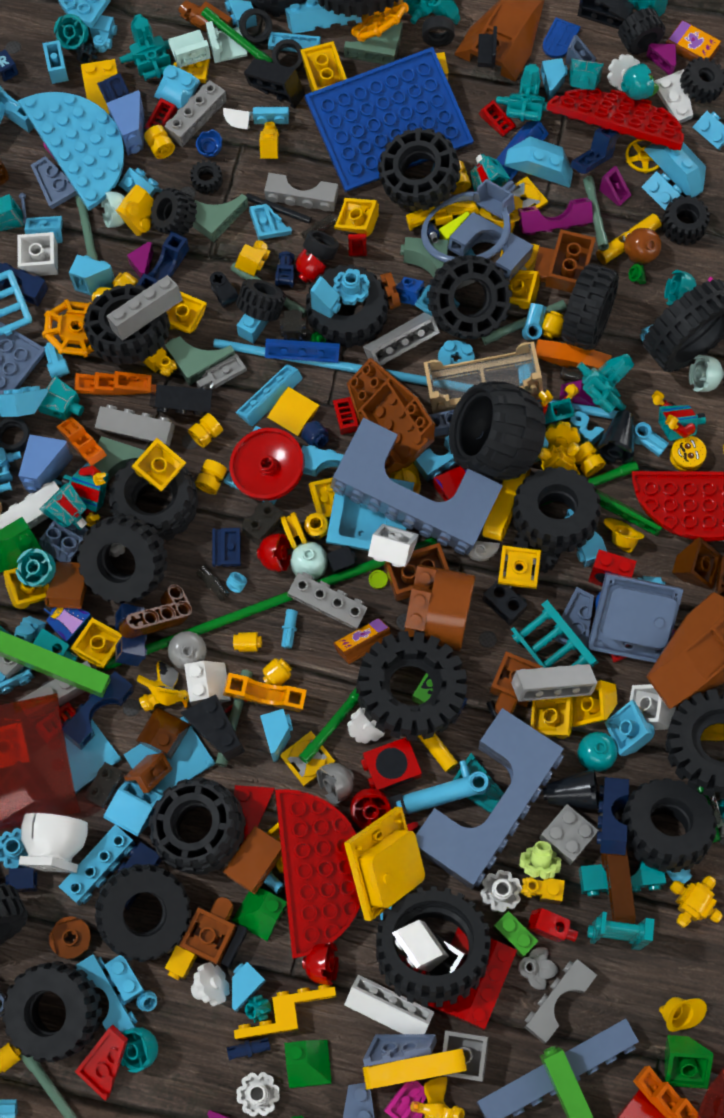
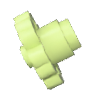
[519,841,562,879]

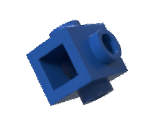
[396,277,425,306]

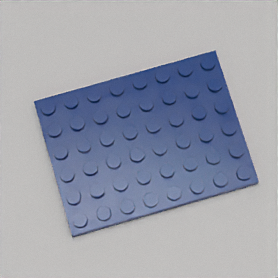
[304,47,474,193]

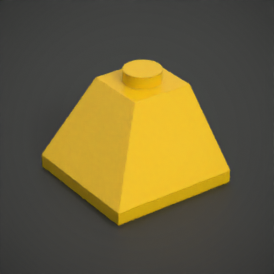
[571,680,618,727]

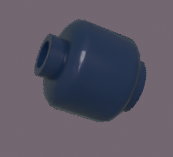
[301,421,329,448]

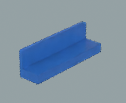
[497,121,549,183]
[265,339,340,363]

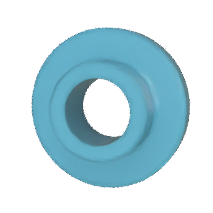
[136,990,157,1012]

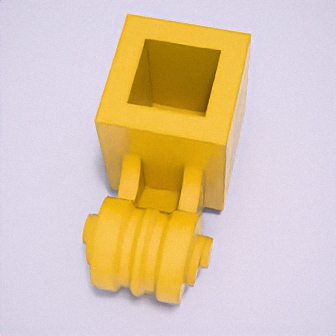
[259,122,279,159]
[234,240,271,276]
[142,348,177,377]
[521,876,565,905]

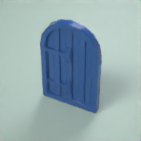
[542,17,581,58]

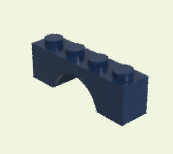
[136,231,189,289]
[61,671,134,750]
[597,777,629,855]

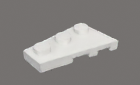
[654,69,693,124]

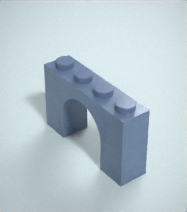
[448,212,534,281]

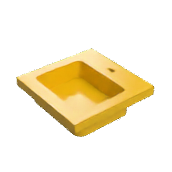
[344,807,425,921]

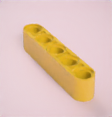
[482,468,531,542]
[363,1048,467,1090]

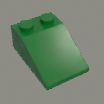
[0,517,42,573]

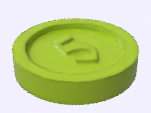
[369,570,388,589]

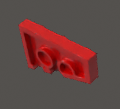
[234,785,275,847]
[75,1025,128,1101]

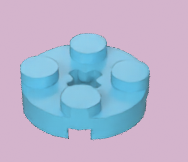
[438,340,475,377]

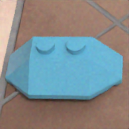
[504,136,573,187]
[644,142,706,198]

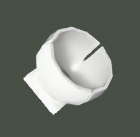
[19,813,88,873]

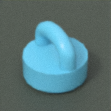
[226,572,247,593]

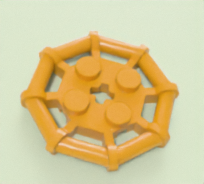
[351,0,409,42]
[42,299,94,357]

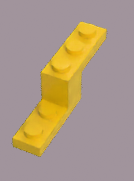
[234,985,336,1040]

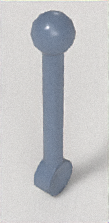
[19,193,27,225]

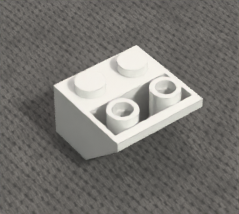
[393,920,449,972]

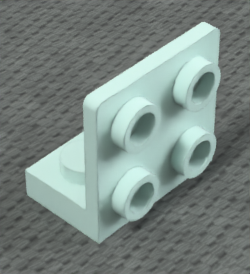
[206,21,247,63]
[168,30,211,68]

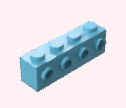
[58,824,136,906]

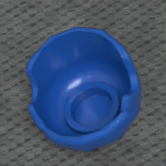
[196,129,223,158]

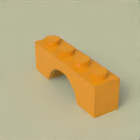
[223,673,307,712]

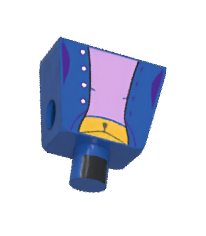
[44,606,92,647]

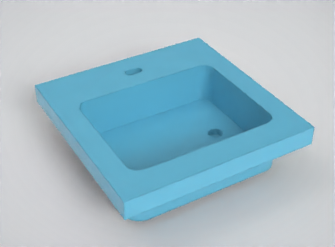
[326,478,414,551]

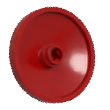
[229,428,305,501]

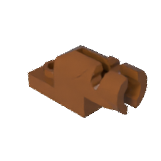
[179,0,233,32]

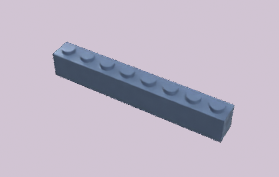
[476,1019,639,1118]

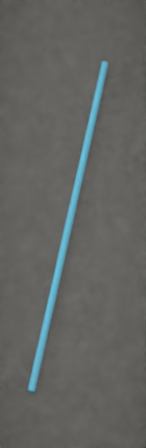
[213,339,619,419]

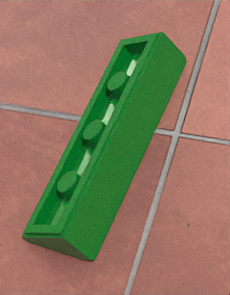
[596,490,662,536]

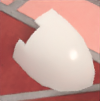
[223,108,253,129]

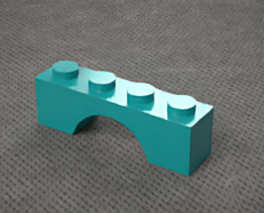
[578,861,666,897]

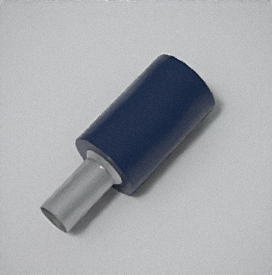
[427,222,440,243]

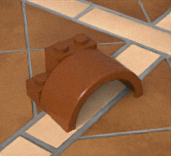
[405,564,476,651]

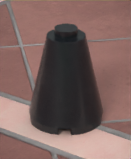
[597,410,635,464]
[543,770,599,810]

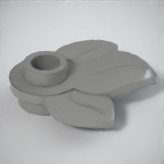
[518,947,559,990]

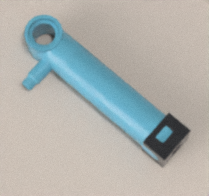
[388,760,490,817]

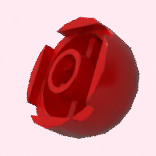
[296,249,327,283]
[257,533,291,572]
[350,788,391,829]
[302,942,339,985]

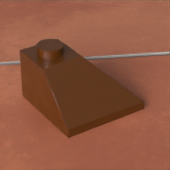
[672,538,722,589]
[136,707,191,760]

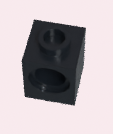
[327,546,357,574]

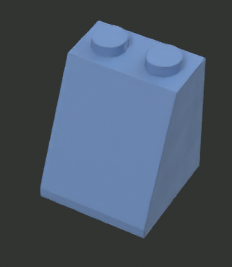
[106,90,145,155]
[18,435,73,493]

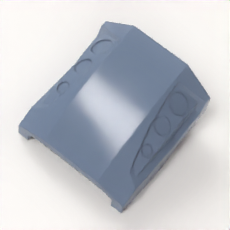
[39,521,90,562]

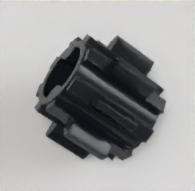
[76,43,98,64]

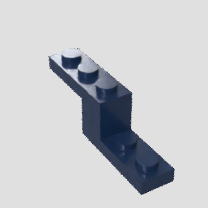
[570,128,623,174]

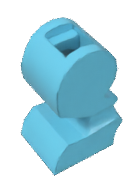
[570,411,605,445]
[14,616,46,643]

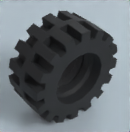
[190,160,223,194]

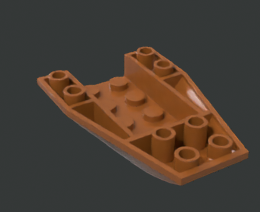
[454,0,545,82]
[347,358,435,475]
[646,592,724,709]

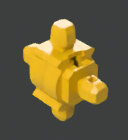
[538,442,580,475]
[669,876,723,928]

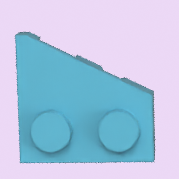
[249,204,292,240]

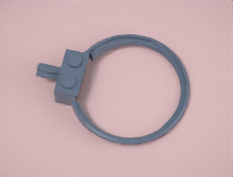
[421,179,517,263]

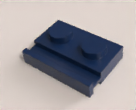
[97,73,130,103]
[212,528,241,567]

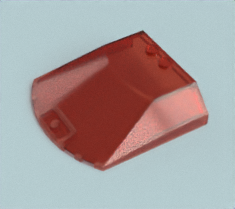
[0,693,81,829]

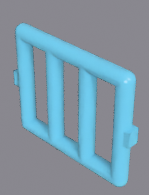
[0,270,33,336]

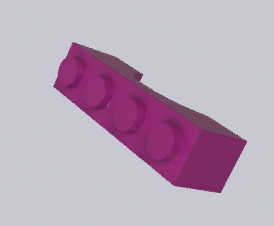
[518,197,593,235]

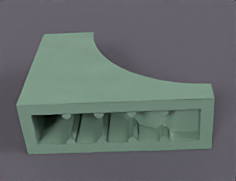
[344,22,403,65]
[193,194,248,243]
[400,237,448,278]
[165,336,235,386]
[88,436,145,483]

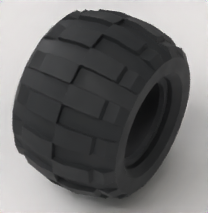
[449,381,546,481]

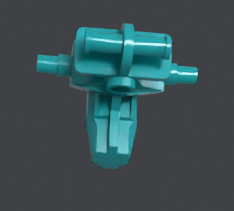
[404,0,460,25]
[119,14,171,81]
[496,64,549,122]
[577,354,634,413]

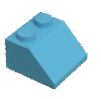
[260,709,293,762]

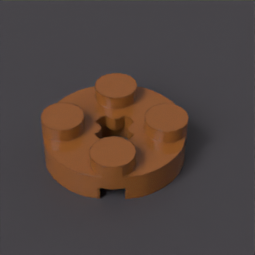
[380,272,401,310]
[49,916,92,960]

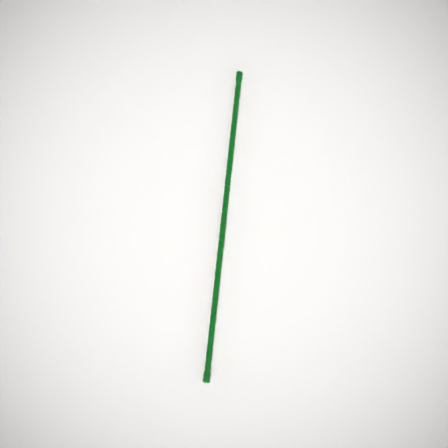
[103,461,639,672]

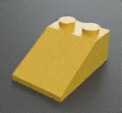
[300,41,347,92]
[81,59,118,114]

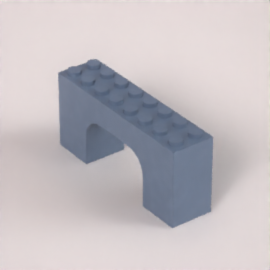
[330,418,503,555]
[416,708,564,890]

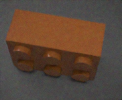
[545,229,596,293]
[384,543,449,602]

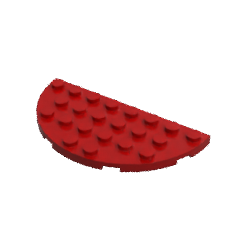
[546,88,684,150]
[632,471,724,541]
[275,789,361,959]

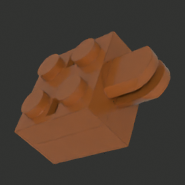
[490,651,543,714]
[179,897,238,966]

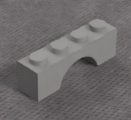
[264,173,338,211]
[524,959,597,1044]

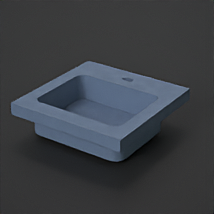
[587,573,683,663]

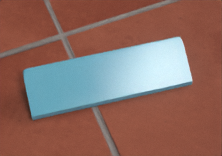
[236,364,303,426]

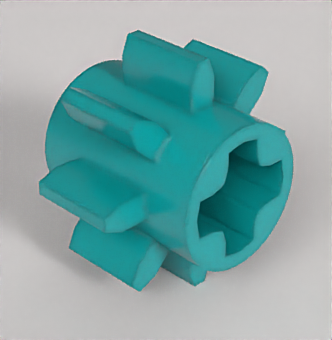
[245,995,271,1023]

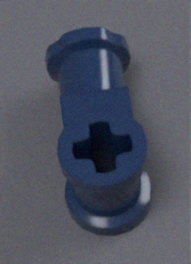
[275,251,295,288]

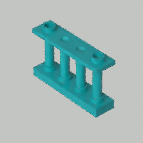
[511,600,599,668]
[587,912,655,950]

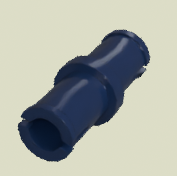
[226,1037,271,1061]

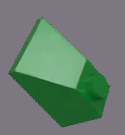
[232,888,287,942]
[665,1035,714,1089]
[284,1040,332,1088]

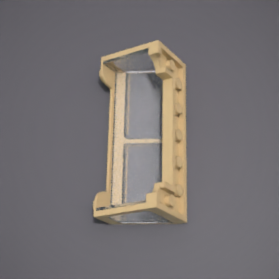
[424,341,543,414]

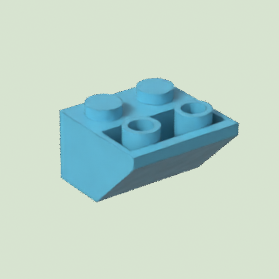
[69,254,115,296]
[0,386,48,417]
[103,780,162,837]

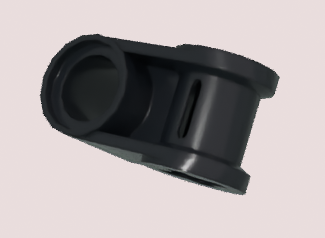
[210,272,238,308]

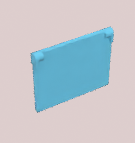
[123,717,215,796]
[30,720,122,803]

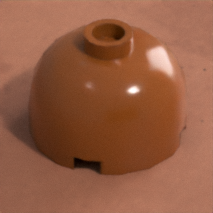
[624,228,661,264]

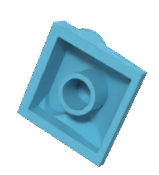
[154,65,200,109]
[604,700,655,756]

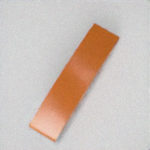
[536,339,612,369]
[74,371,152,395]
[56,416,107,466]
[633,1066,702,1118]

